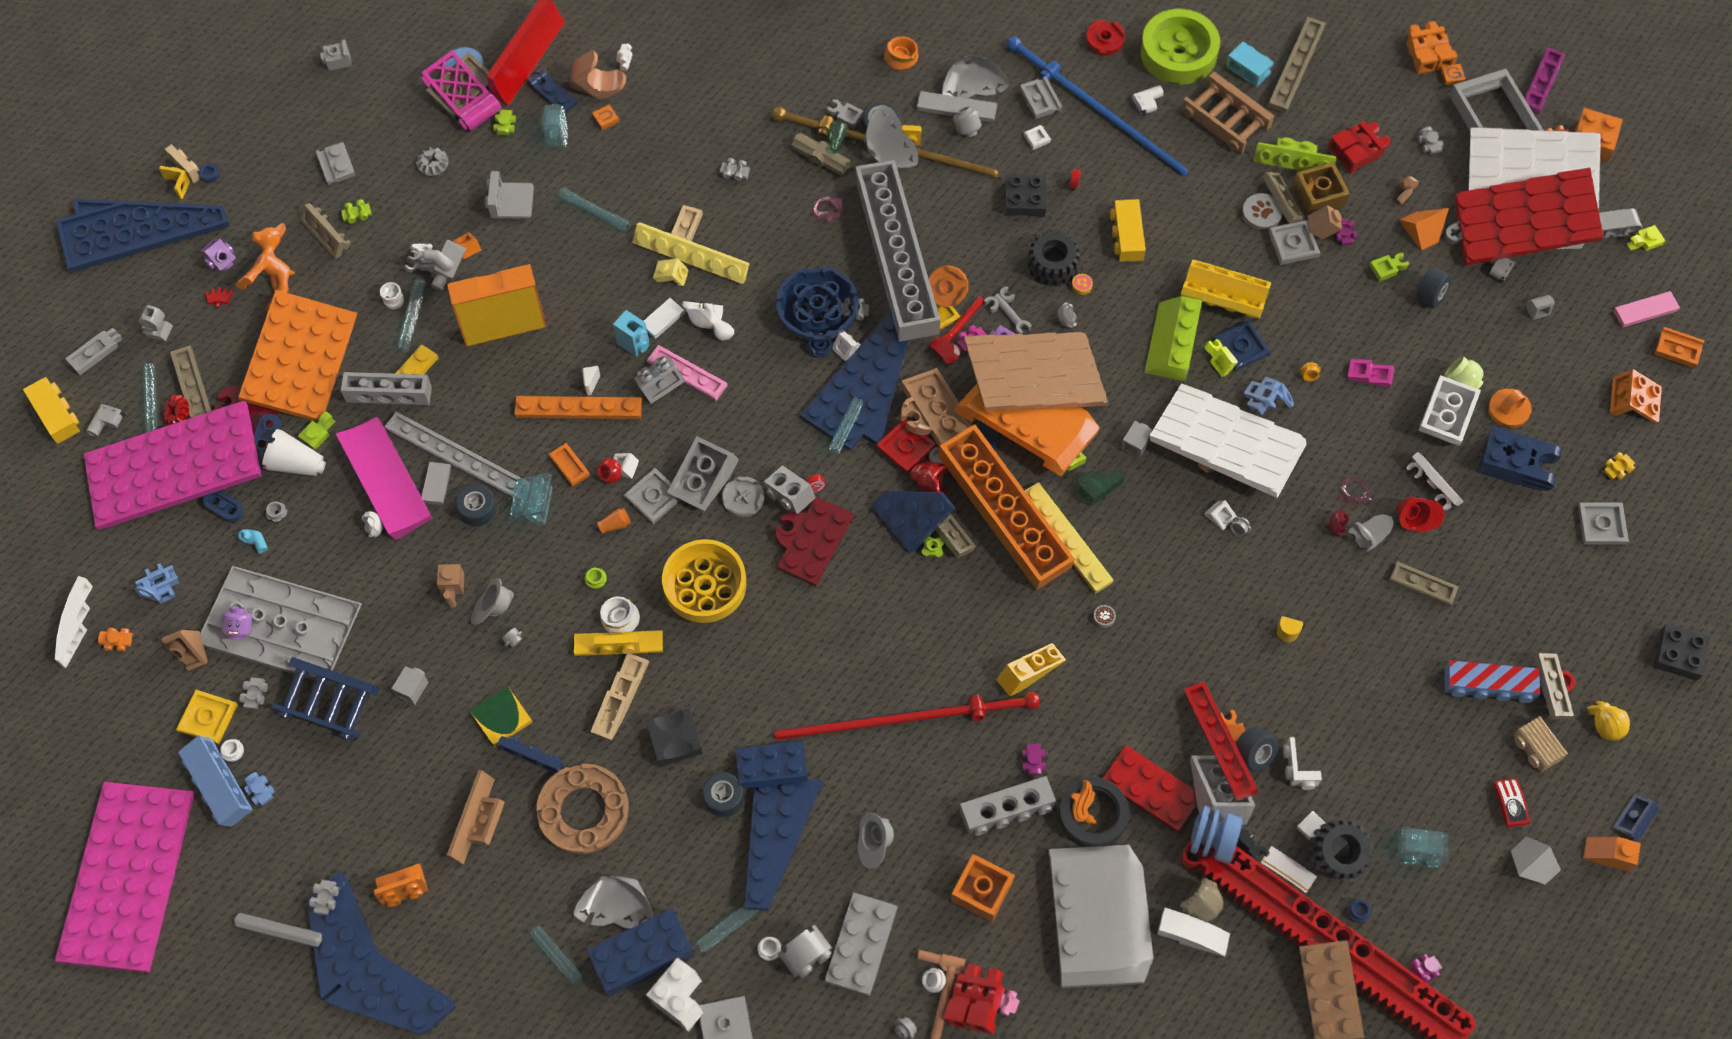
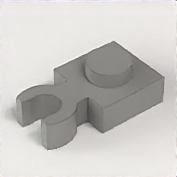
[827,99,864,129]

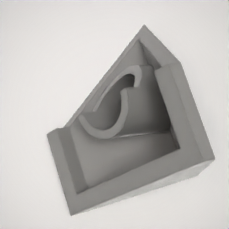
[1510,836,1561,885]

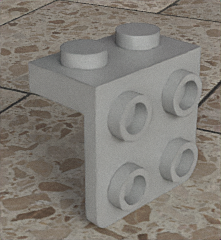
[485,171,534,219]

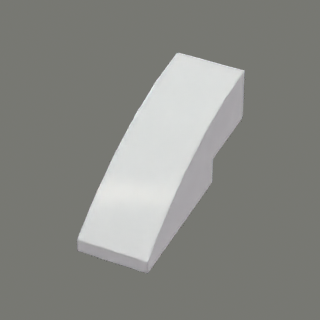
[1157,908,1230,957]

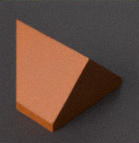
[1399,208,1449,251]

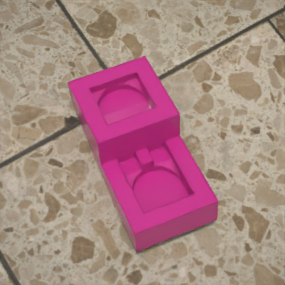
[1348,359,1394,388]

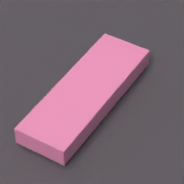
[1613,291,1680,328]

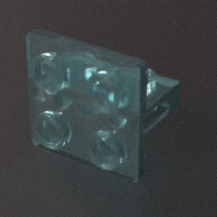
[510,473,553,525]

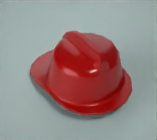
[1395,497,1445,533]

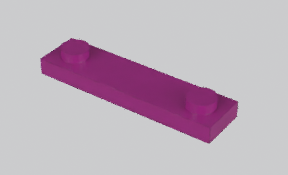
[1524,47,1566,115]

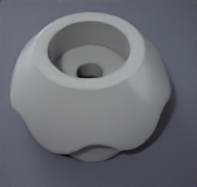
[1058,303,1077,328]

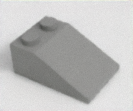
[667,436,739,511]
[1190,756,1255,825]

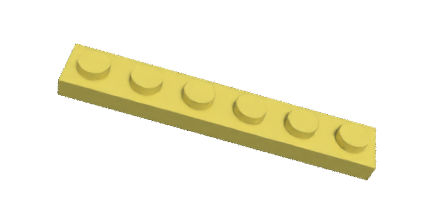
[632,223,750,284]
[1025,482,1114,594]

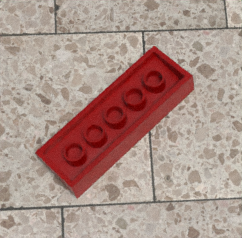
[486,0,565,106]

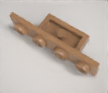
[447,770,505,864]

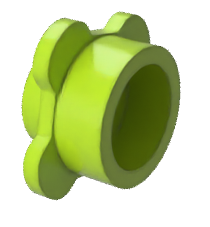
[922,537,944,558]

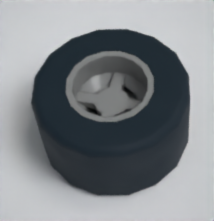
[1416,267,1452,308]
[456,484,497,527]
[1236,727,1278,771]
[702,773,744,817]

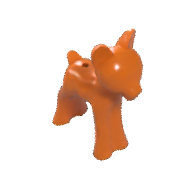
[236,223,295,312]

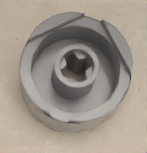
[778,925,832,979]

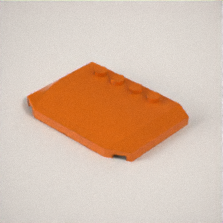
[955,384,1100,476]

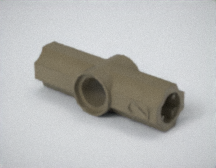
[791,133,850,175]

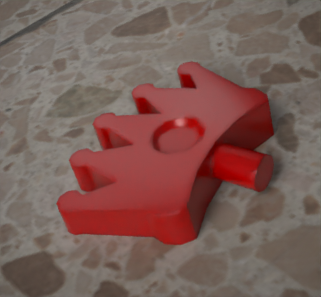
[205,287,233,308]

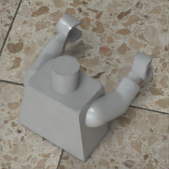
[404,239,466,291]

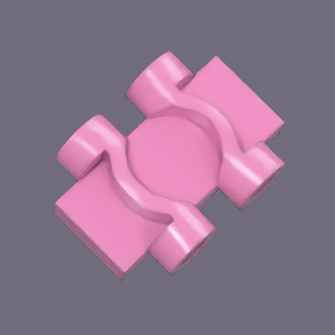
[999,990,1020,1016]

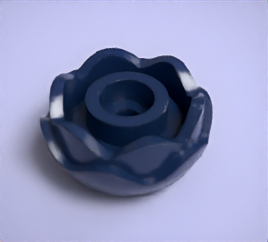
[807,333,833,357]

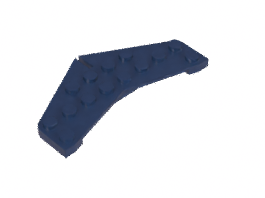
[307,871,456,1035]

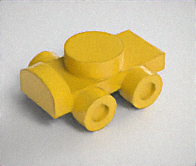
[1604,452,1635,480]

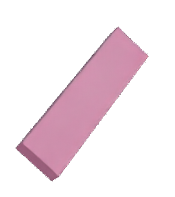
[647,345,727,401]

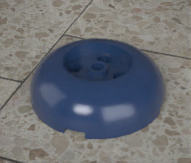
[776,267,858,342]

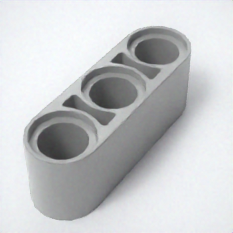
[1599,209,1643,238]

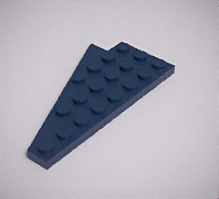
[56,199,229,273]
[801,310,909,451]

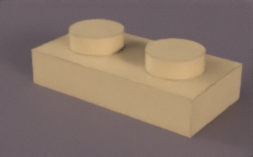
[165,145,200,183]
[671,205,703,241]

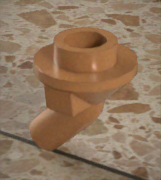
[1396,177,1419,205]

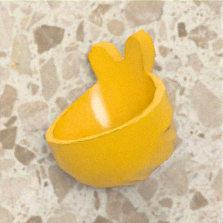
[1587,701,1630,741]

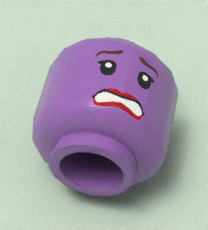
[222,607,252,640]

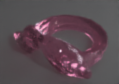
[813,196,843,222]
[1339,477,1372,504]

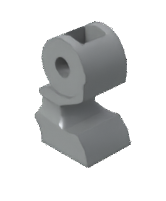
[139,305,173,341]

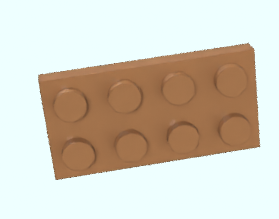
[1300,940,1364,1039]

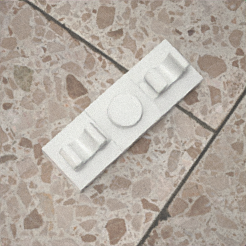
[1407,452,1464,510]

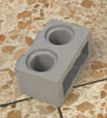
[764,465,816,514]

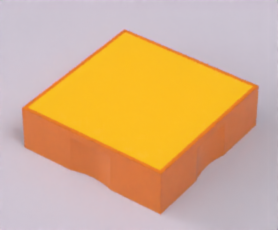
[447,264,546,347]

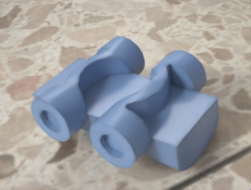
[244,772,275,806]

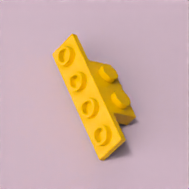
[574,630,663,656]

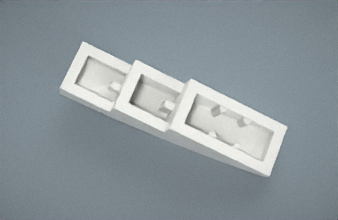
[55,576,93,668]

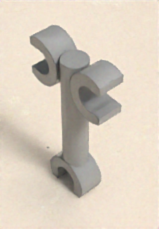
[984,286,1031,335]

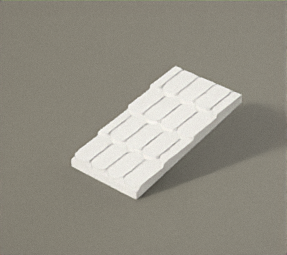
[1469,128,1601,211]
[1150,384,1306,498]

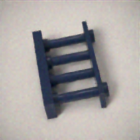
[272,657,380,740]

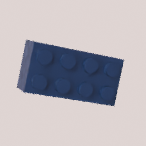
[587,908,694,998]

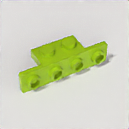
[1254,138,1336,171]

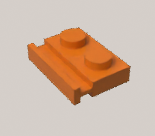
[1654,327,1705,369]

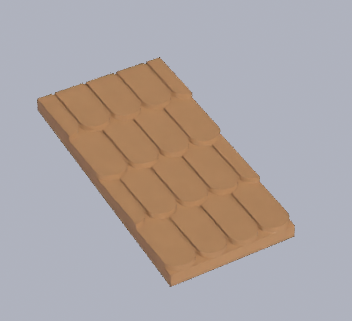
[964,332,1108,411]

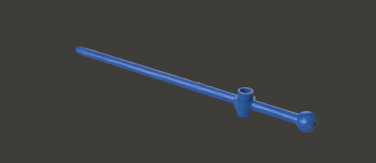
[1006,37,1188,176]

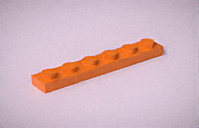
[515,396,642,419]

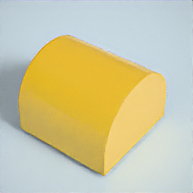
[1277,616,1303,642]

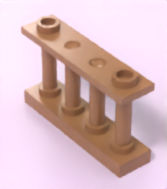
[1181,72,1274,154]

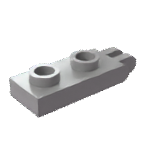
[65,329,122,375]

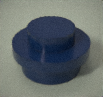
[1347,899,1371,923]

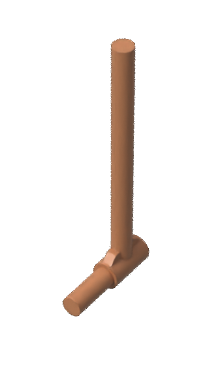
[918,950,966,1039]

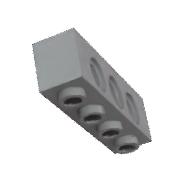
[341,372,432,405]
[960,776,1056,836]

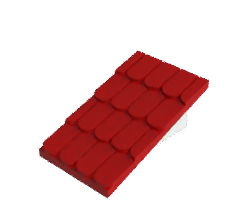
[1454,168,1604,266]

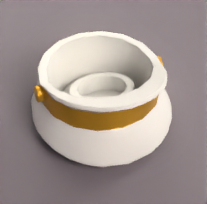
[600,596,640,633]

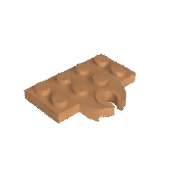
[900,368,973,447]

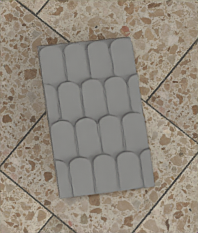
[200,566,362,681]

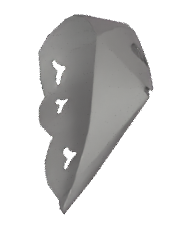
[942,55,1009,98]
[864,105,918,168]
[574,875,653,929]

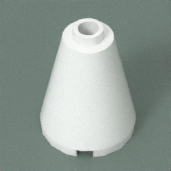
[262,429,326,476]

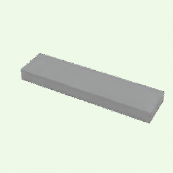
[917,91,997,123]

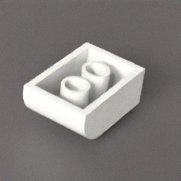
[1418,375,1481,446]

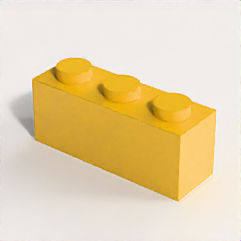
[1110,199,1146,262]
[23,377,80,444]

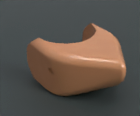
[569,50,626,99]

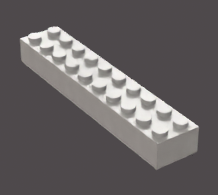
[856,160,940,342]

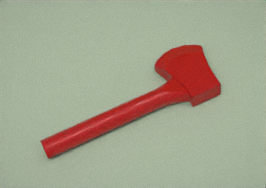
[929,296,984,365]

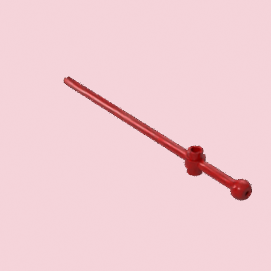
[773,692,1040,740]

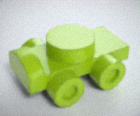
[494,110,516,135]
[341,200,372,224]

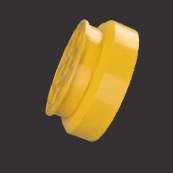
[662,540,746,623]

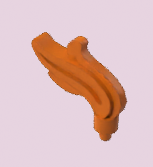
[1070,780,1096,824]

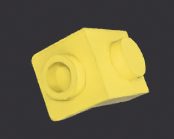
[653,258,688,286]

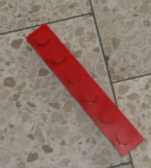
[1184,681,1258,801]

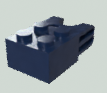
[1477,427,1562,491]

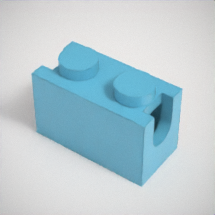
[1226,42,1274,87]
[613,310,649,357]

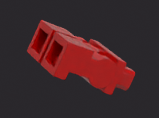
[1328,121,1391,174]
[944,964,1005,1035]

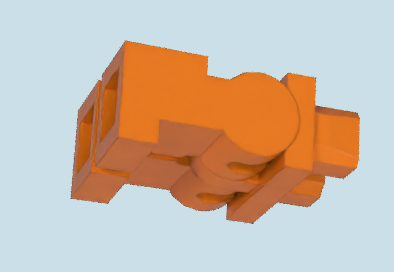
[1406,21,1458,74]

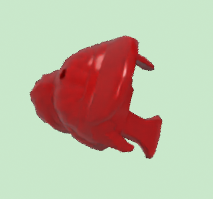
[910,462,949,495]

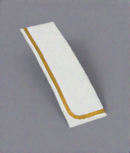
[1261,846,1317,893]

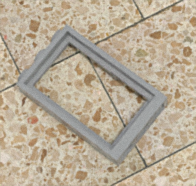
[1449,69,1544,132]

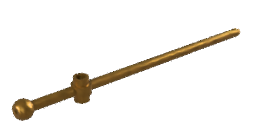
[772,107,998,177]

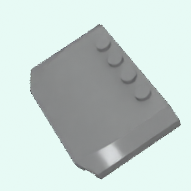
[1048,845,1153,988]

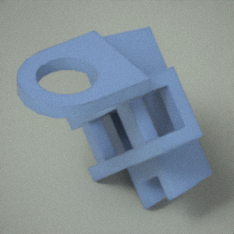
[1244,377,1294,415]
[135,563,179,604]

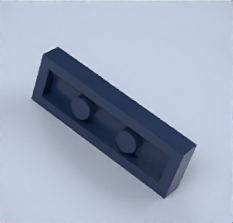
[497,735,564,774]

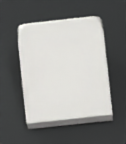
[582,366,600,395]
[613,453,639,478]
[1204,500,1237,530]

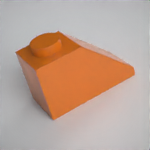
[1583,837,1641,872]

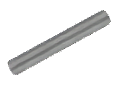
[234,913,322,947]

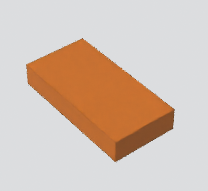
[549,443,590,487]

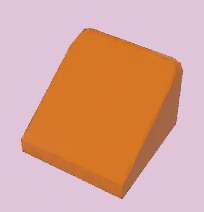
[452,233,481,259]

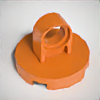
[929,266,968,307]
[1488,389,1531,428]

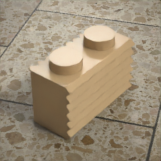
[1513,717,1568,772]

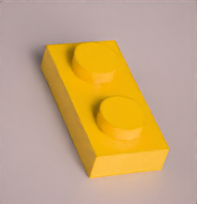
[395,345,439,375]

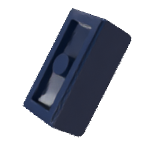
[1612,794,1658,842]

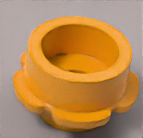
[1300,362,1321,381]

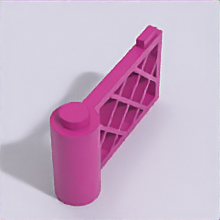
[421,50,502,132]

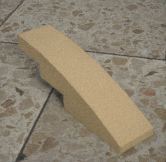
[591,654,649,740]

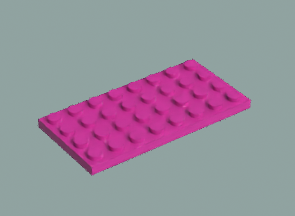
[84,401,262,530]
[55,782,195,973]

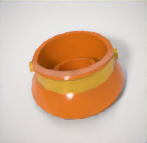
[884,37,918,70]

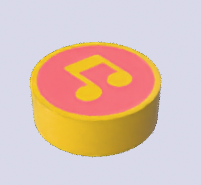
[1072,274,1093,295]

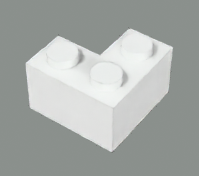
[647,958,703,1031]

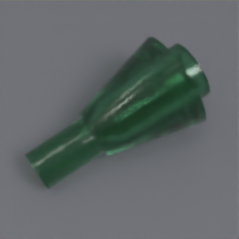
[829,121,848,154]

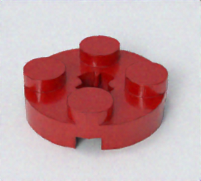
[1086,20,1125,57]

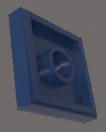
[1213,320,1271,371]

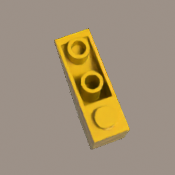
[997,643,1066,696]

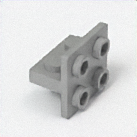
[634,355,686,404]

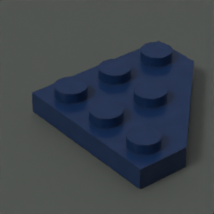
[871,491,956,553]

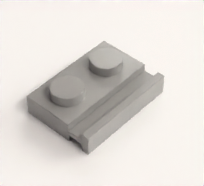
[1020,77,1062,119]
[316,142,356,185]

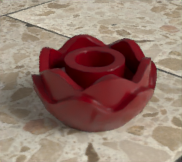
[1328,510,1349,536]

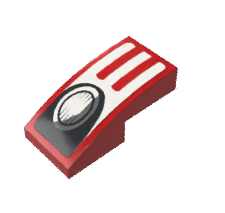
[1493,778,1530,828]

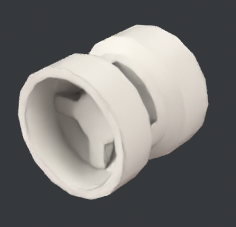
[380,282,404,309]

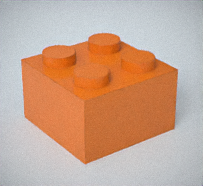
[1574,108,1623,163]
[951,854,1015,923]

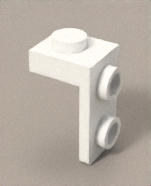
[1283,737,1322,790]

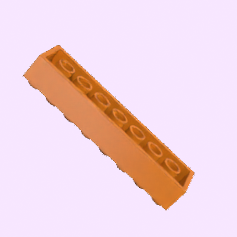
[938,424,1075,590]

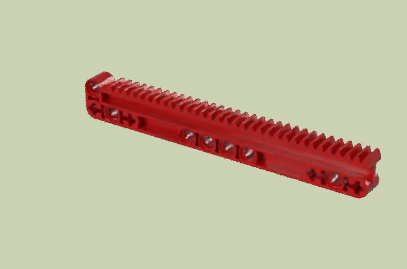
[1180,841,1476,1039]

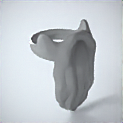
[1348,514,1394,552]

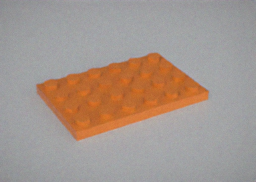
[239,290,357,422]

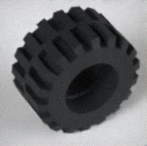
[1027,230,1080,287]
[1308,820,1373,879]

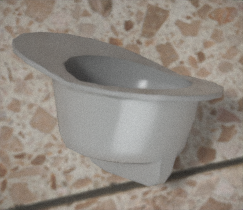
[471,577,514,625]
[858,813,894,869]

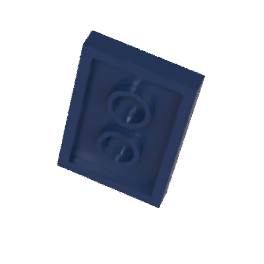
[736,741,808,789]

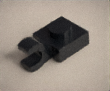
[1236,828,1270,863]

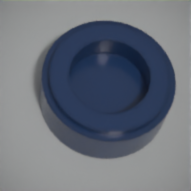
[198,164,220,183]

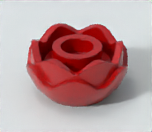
[598,458,622,484]

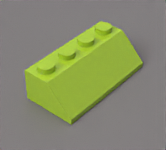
[1144,296,1202,381]

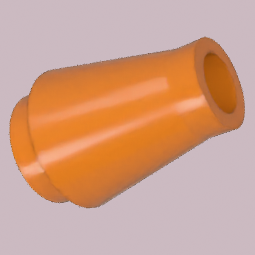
[597,508,631,534]

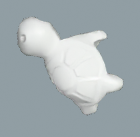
[682,301,734,340]

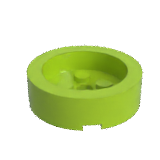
[1140,9,1220,85]

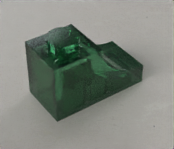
[1075,469,1125,507]

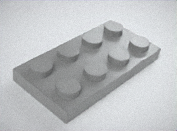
[825,892,898,996]

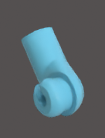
[238,529,268,554]

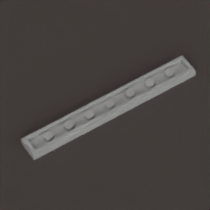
[384,412,537,505]

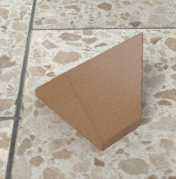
[162,630,208,671]

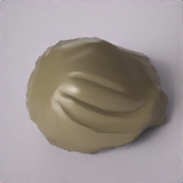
[1180,878,1223,922]

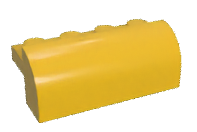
[1181,260,1271,318]

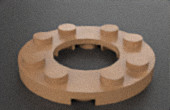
[537,764,629,854]

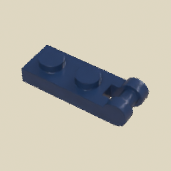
[526,69,578,115]

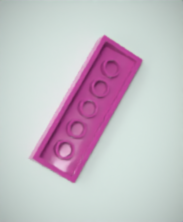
[336,417,433,540]

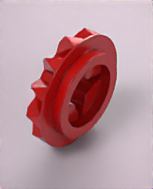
[162,395,189,425]

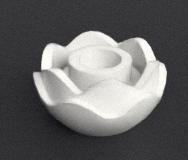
[362,511,383,538]

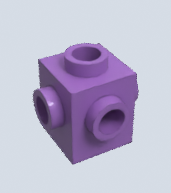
[199,239,236,271]

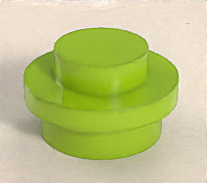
[585,568,607,589]

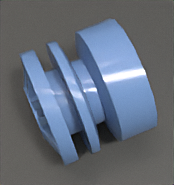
[1190,805,1243,864]

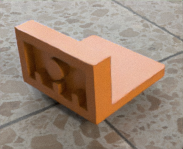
[1610,369,1661,423]
[373,863,428,907]

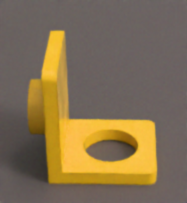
[902,125,921,145]
[159,166,190,199]

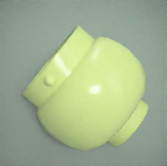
[1444,356,1483,389]

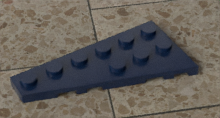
[745,780,823,911]

